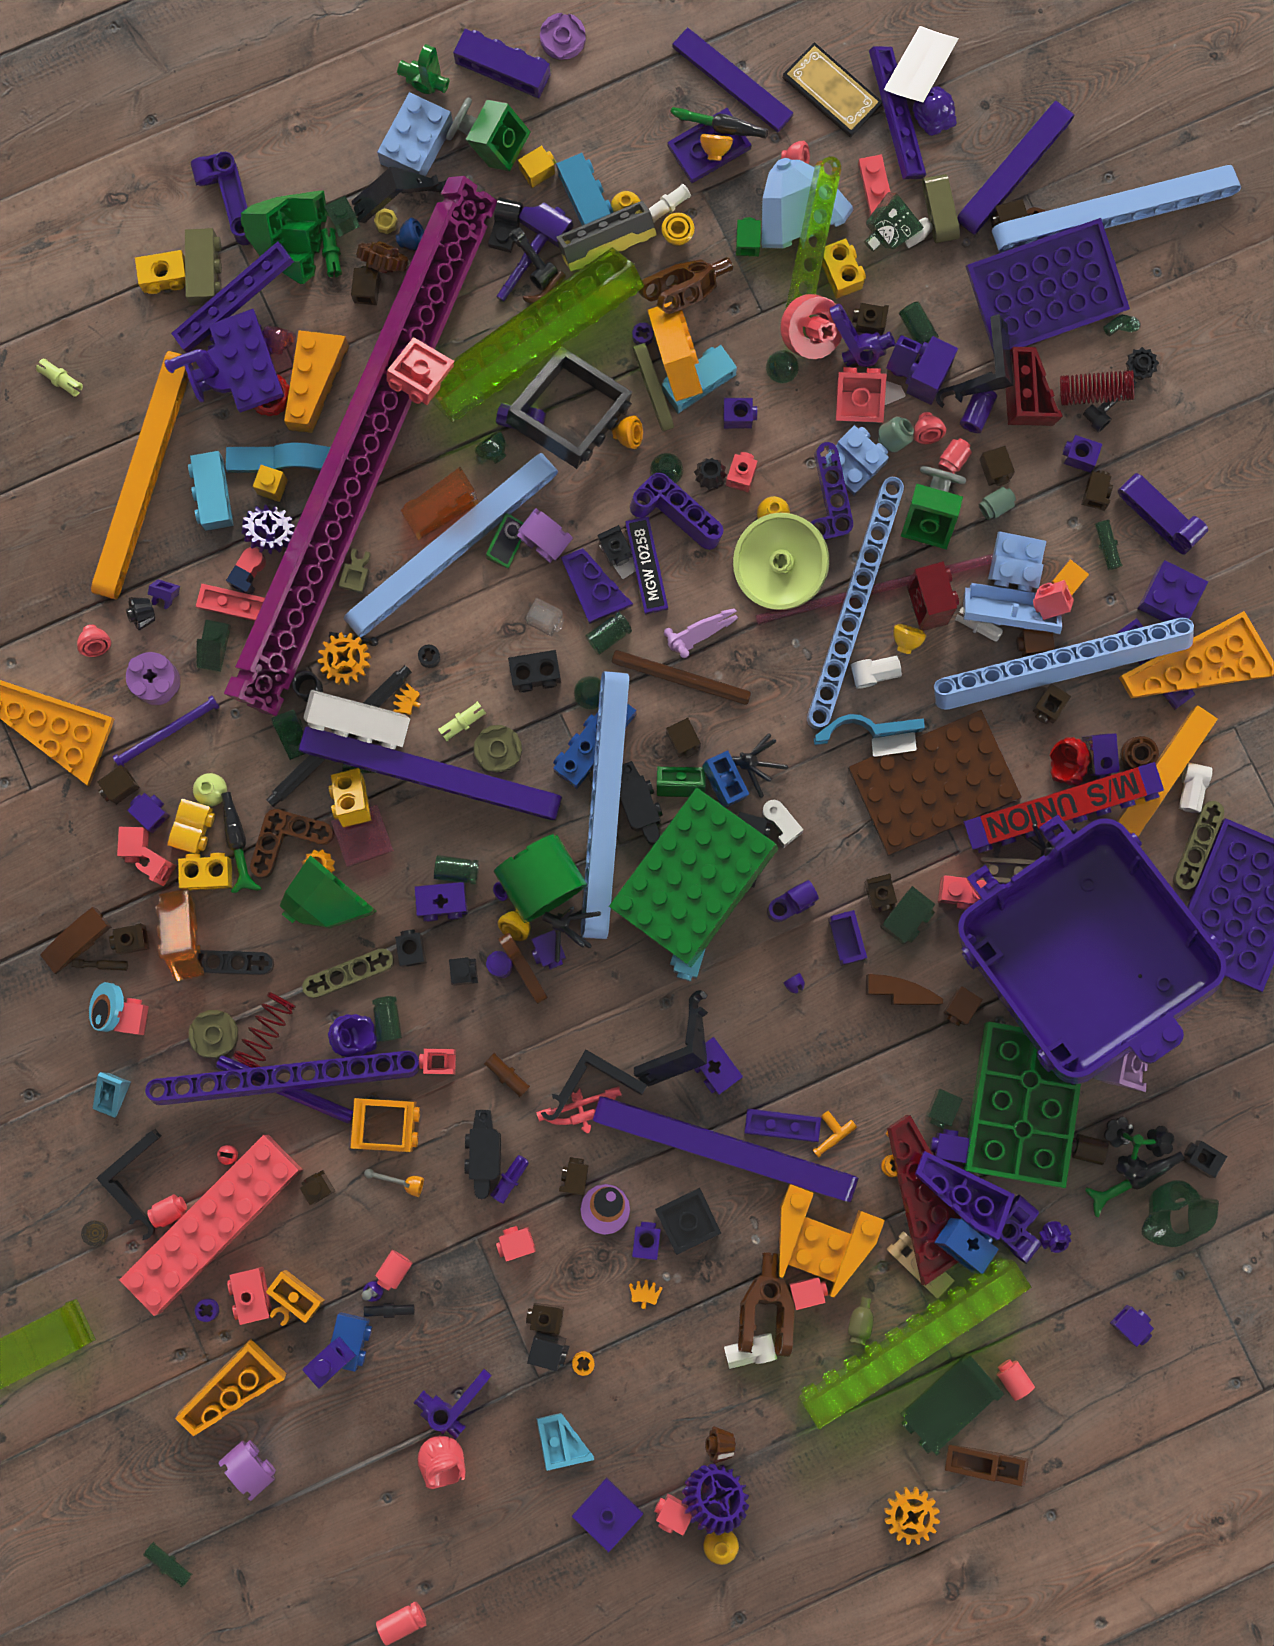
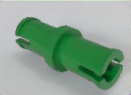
[321,228,342,278]

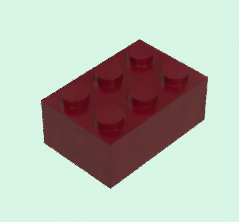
[907,561,959,631]

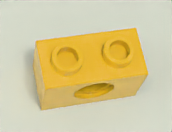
[135,250,186,294]

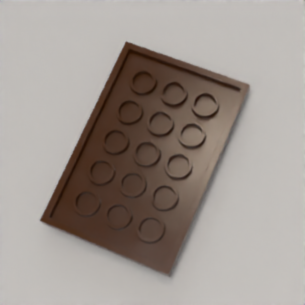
[848,710,1022,856]

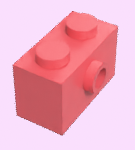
[938,875,987,910]
[227,1267,272,1325]

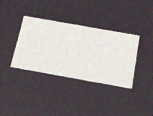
[884,26,959,102]

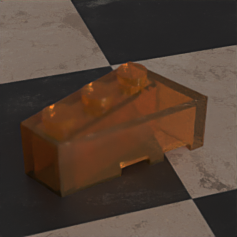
[401,467,479,540]
[156,888,204,981]

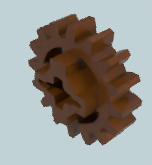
[356,241,408,273]

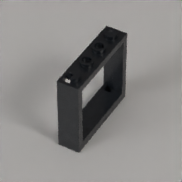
[506,346,632,469]

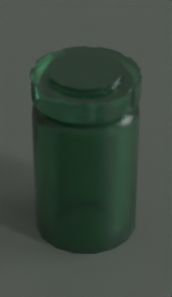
[899,301,939,345]
[585,612,632,655]
[434,855,480,884]
[372,996,402,1042]

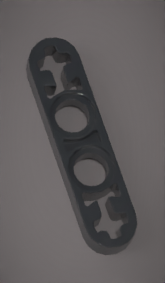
[177,950,274,975]

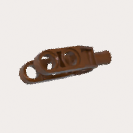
[638,256,733,314]
[738,1253,795,1357]

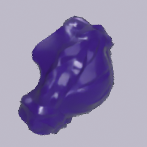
[913,86,957,136]
[328,1014,377,1057]

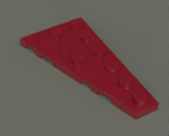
[887,1115,975,1286]

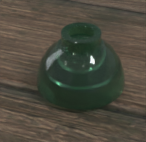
[766,350,799,383]
[475,432,507,464]
[650,453,683,483]
[574,676,601,709]

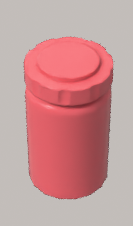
[376,1601,427,1646]

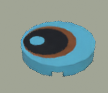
[89,982,124,1032]

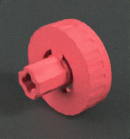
[781,294,842,359]

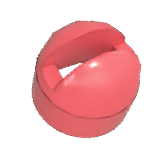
[217,1145,238,1165]

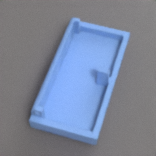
[963,583,1062,634]

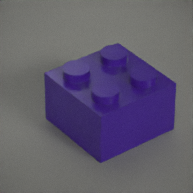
[905,336,958,405]
[1137,560,1208,622]

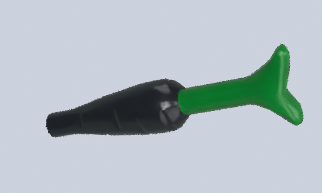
[671,107,768,139]
[221,792,262,893]
[1085,1151,1185,1217]

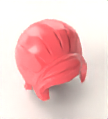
[417,1435,466,1489]

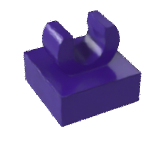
[148,579,180,609]

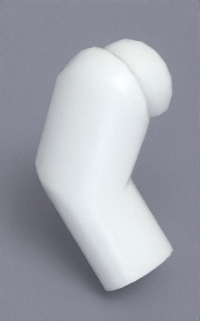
[903,217,933,248]

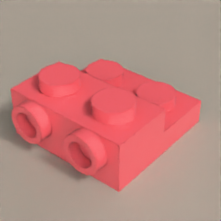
[387,337,454,405]
[835,367,887,423]

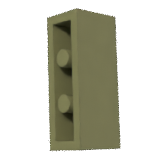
[185,228,222,306]

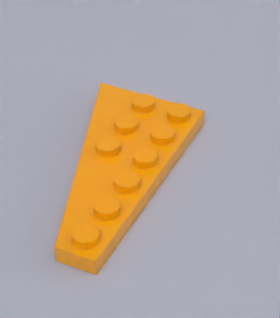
[1119,611,1274,699]
[0,680,115,787]

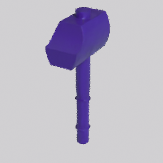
[496,203,573,302]

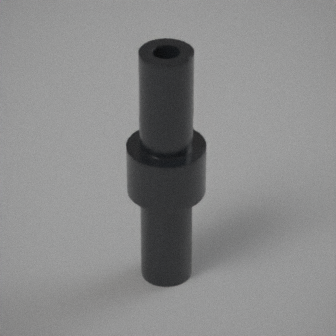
[364,1303,415,1318]

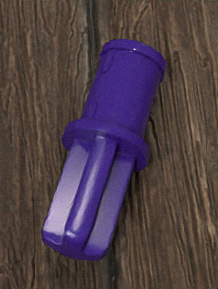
[490,1155,529,1204]

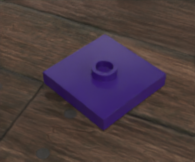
[572,1477,643,1552]

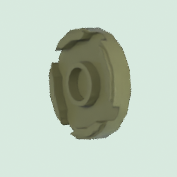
[474,725,522,773]
[189,1010,238,1059]

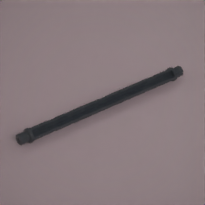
[266,665,412,807]

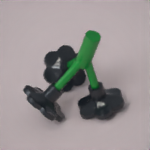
[1104,1117,1174,1180]

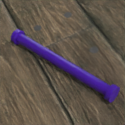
[113,695,220,766]

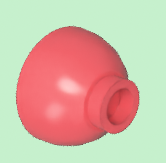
[781,141,810,164]
[913,412,946,444]
[77,625,111,657]

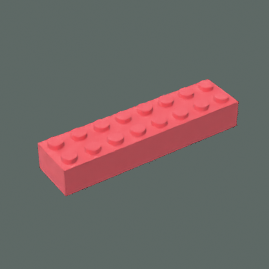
[119,1135,303,1316]

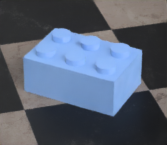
[377,92,453,176]

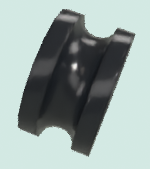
[418,644,440,668]

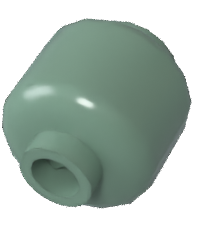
[878,416,914,452]

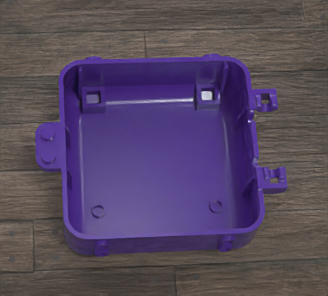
[958,815,1226,1084]

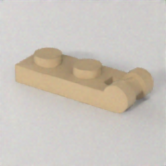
[886,1231,955,1299]

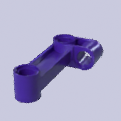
[190,151,251,245]

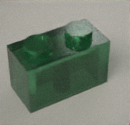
[880,886,936,944]

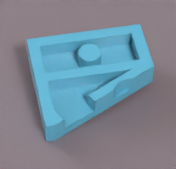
[536,1413,594,1471]

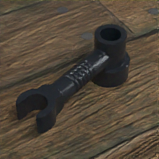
[509,227,558,290]
[1083,380,1137,433]

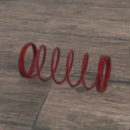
[232,992,296,1068]

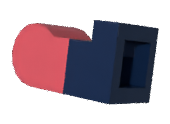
[226,547,266,595]

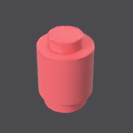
[938,438,972,474]
[147,1194,187,1228]

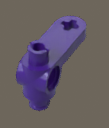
[830,303,896,367]
[414,1369,492,1440]

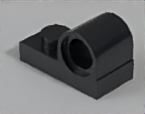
[488,197,524,253]

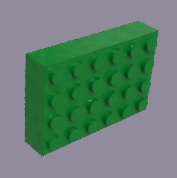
[609,787,779,967]
[962,1022,1081,1188]

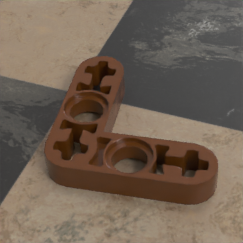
[250,809,334,878]
[498,933,548,1004]

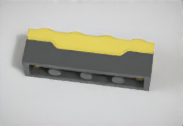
[556,201,657,271]

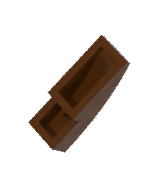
[40,907,112,974]
[866,974,943,1005]
[945,1444,1029,1487]

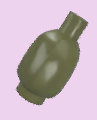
[848,1297,874,1345]

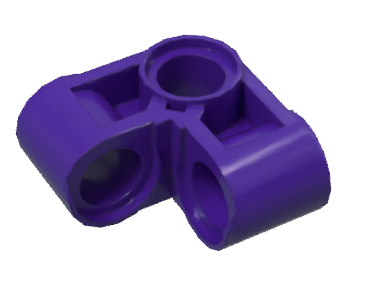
[767,880,819,922]
[999,1194,1042,1264]

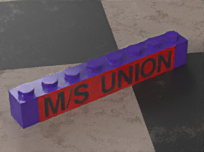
[964,762,1164,853]

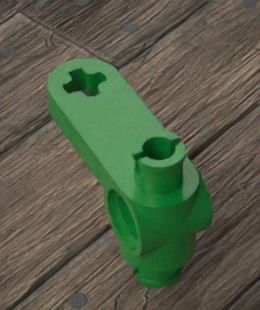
[397,44,450,94]

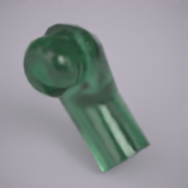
[1103,314,1141,336]

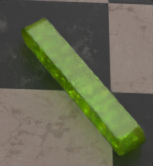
[785,156,841,317]

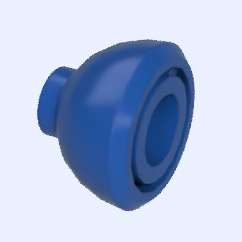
[396,218,424,251]

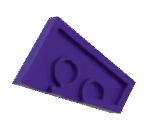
[561,548,633,624]

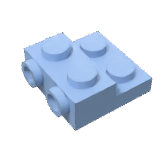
[823,425,889,496]
[988,532,1046,592]

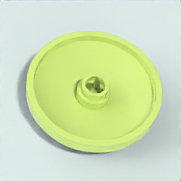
[733,513,829,610]

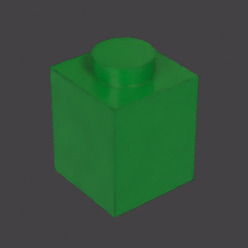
[736,217,761,257]

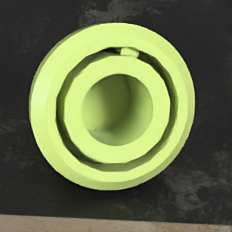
[193,773,227,807]

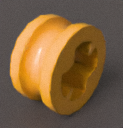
[572,1351,595,1376]

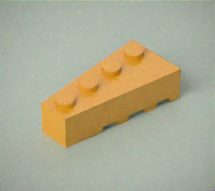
[284,330,349,433]

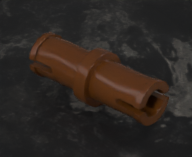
[484,1053,530,1098]

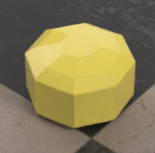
[374,208,398,234]

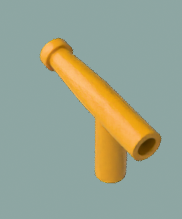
[813,1110,857,1158]

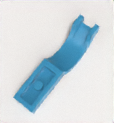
[226,443,331,473]
[814,714,925,745]

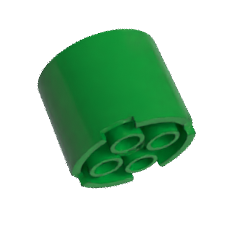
[494,834,587,923]

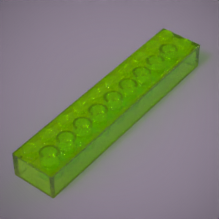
[431,247,645,423]
[799,1257,1032,1429]

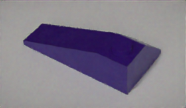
[915,1151,1015,1241]

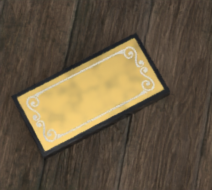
[782,42,882,138]

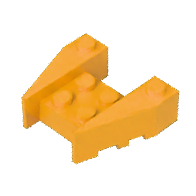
[778,1183,885,1297]

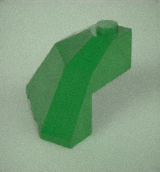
[241,190,328,284]
[280,855,376,929]

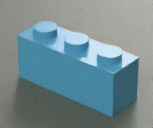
[556,153,613,226]

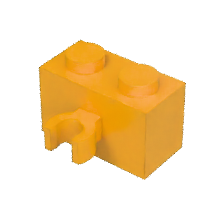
[266,1270,325,1326]

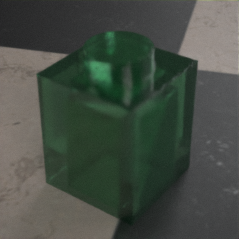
[324,196,360,237]
[926,1089,963,1129]

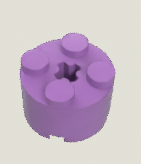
[517,508,573,563]
[126,652,180,705]
[218,1440,276,1501]

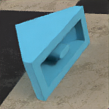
[93,1072,131,1118]

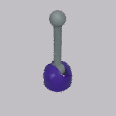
[362,1281,384,1302]

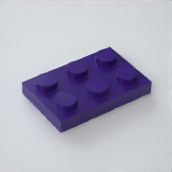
[667,108,752,183]

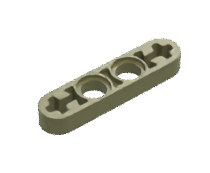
[633,343,674,432]
[1173,801,1224,891]
[302,948,395,998]

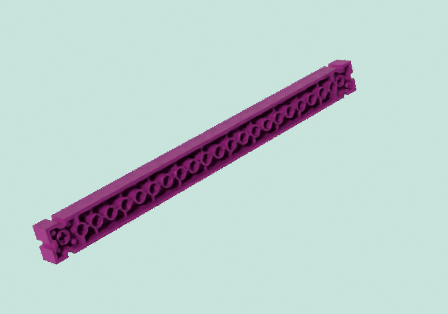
[224,176,497,716]

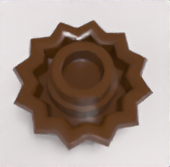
[705,1426,736,1464]

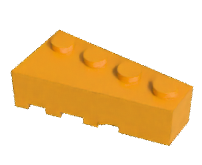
[648,302,703,402]
[175,1339,287,1436]

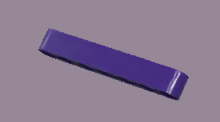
[957,101,1075,235]

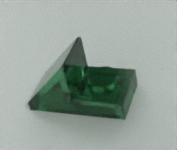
[197,620,231,672]
[271,709,306,760]

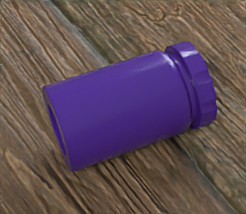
[960,391,998,433]
[486,951,513,978]

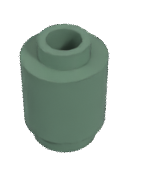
[979,487,1016,520]

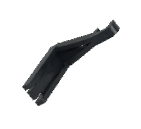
[351,167,452,223]
[936,314,1014,408]
[634,990,708,1087]
[541,1049,647,1121]
[96,1128,162,1240]

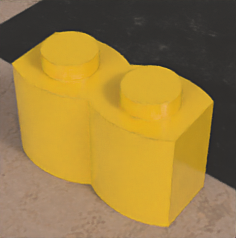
[167,799,215,854]

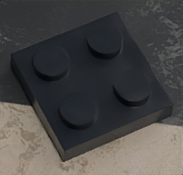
[655,1187,721,1255]

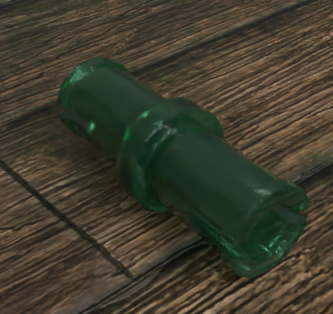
[1095,520,1123,570]
[143,1542,193,1588]

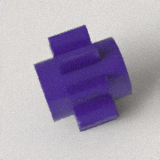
[1039,1221,1071,1253]

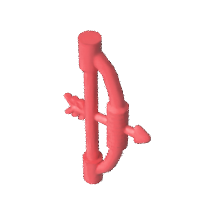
[536,1086,622,1134]

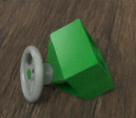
[446,97,531,172]
[900,466,966,550]

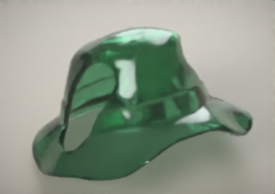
[1142,1180,1219,1247]

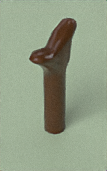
[523,270,566,318]

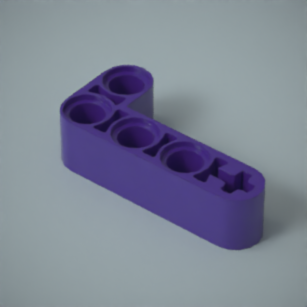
[810,442,853,540]
[630,473,724,550]
[1118,473,1208,555]

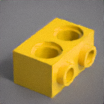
[818,238,866,299]
[328,768,371,827]
[178,853,232,890]

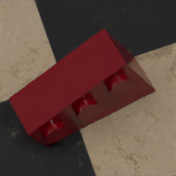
[1006,347,1063,426]

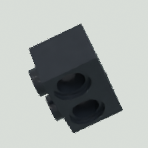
[508,650,561,693]

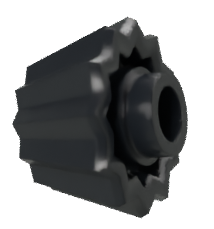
[1125,347,1159,380]
[694,457,727,490]
[126,597,155,630]

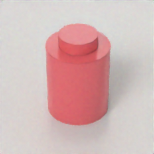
[375,1250,413,1291]
[997,1359,1035,1401]

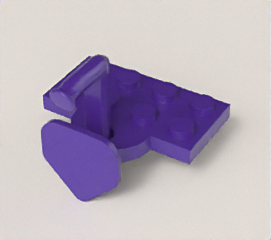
[164,309,285,413]

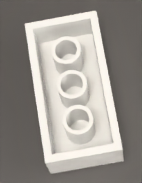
[303,690,410,749]

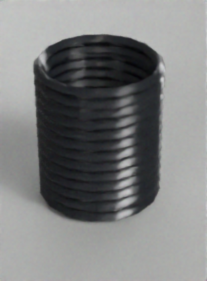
[292,671,323,702]

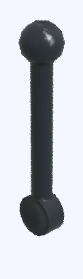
[329,632,378,646]

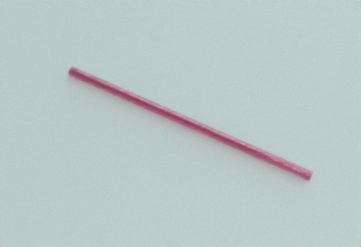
[755,554,993,624]

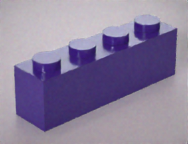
[453,29,551,98]

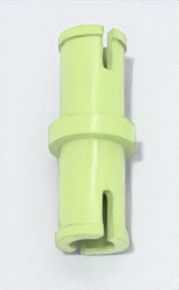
[36,358,83,397]
[438,701,486,741]

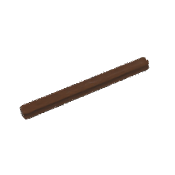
[612,650,751,705]

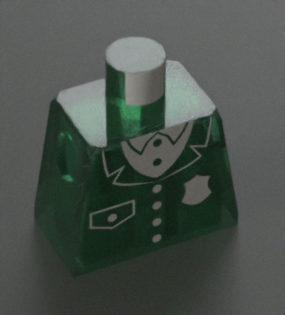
[864,192,924,252]

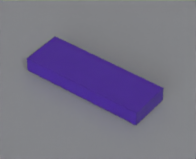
[744,1109,821,1142]

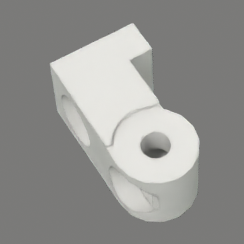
[762,800,803,848]

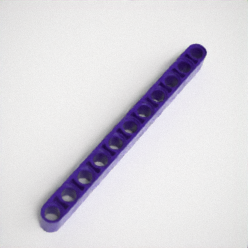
[299,726,562,821]
[145,1051,419,1105]
[592,1096,859,1202]

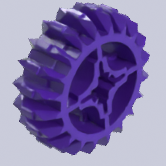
[681,1463,750,1536]

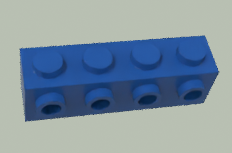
[553,703,637,789]

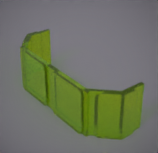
[0,1299,96,1389]

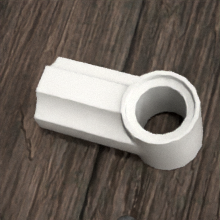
[851,656,902,689]
[1178,762,1212,813]
[724,1333,777,1369]

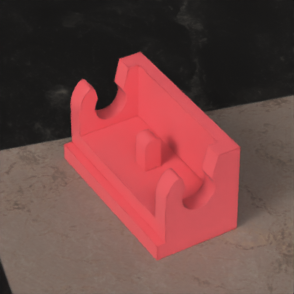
[135,846,177,886]

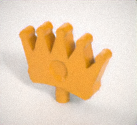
[393,683,421,715]
[629,1280,662,1309]

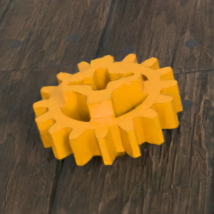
[318,632,371,685]
[884,1487,940,1545]

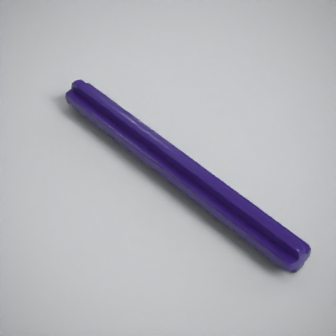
[216,1056,353,1123]

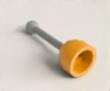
[364,1169,424,1197]

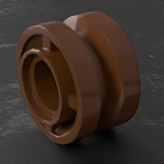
[1120,736,1159,769]

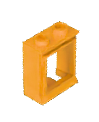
[351,1098,420,1152]

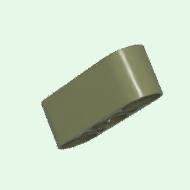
[922,174,960,243]

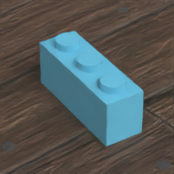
[662,345,737,414]
[188,451,234,531]

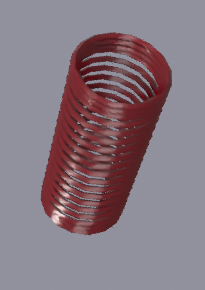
[1060,370,1134,406]

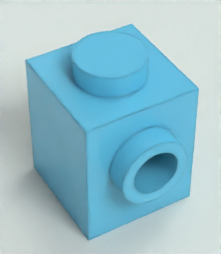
[670,950,705,981]

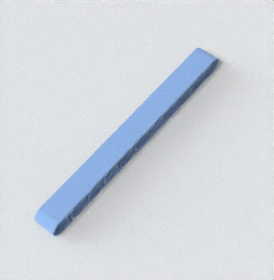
[992,165,1241,253]
[344,453,558,637]
[807,477,904,730]
[934,618,1194,710]
[581,671,629,939]

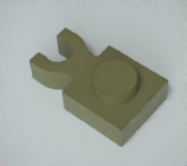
[339,548,371,594]

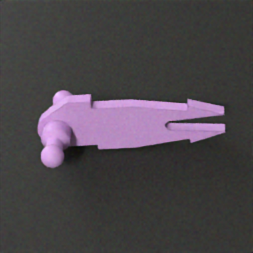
[664,608,738,658]

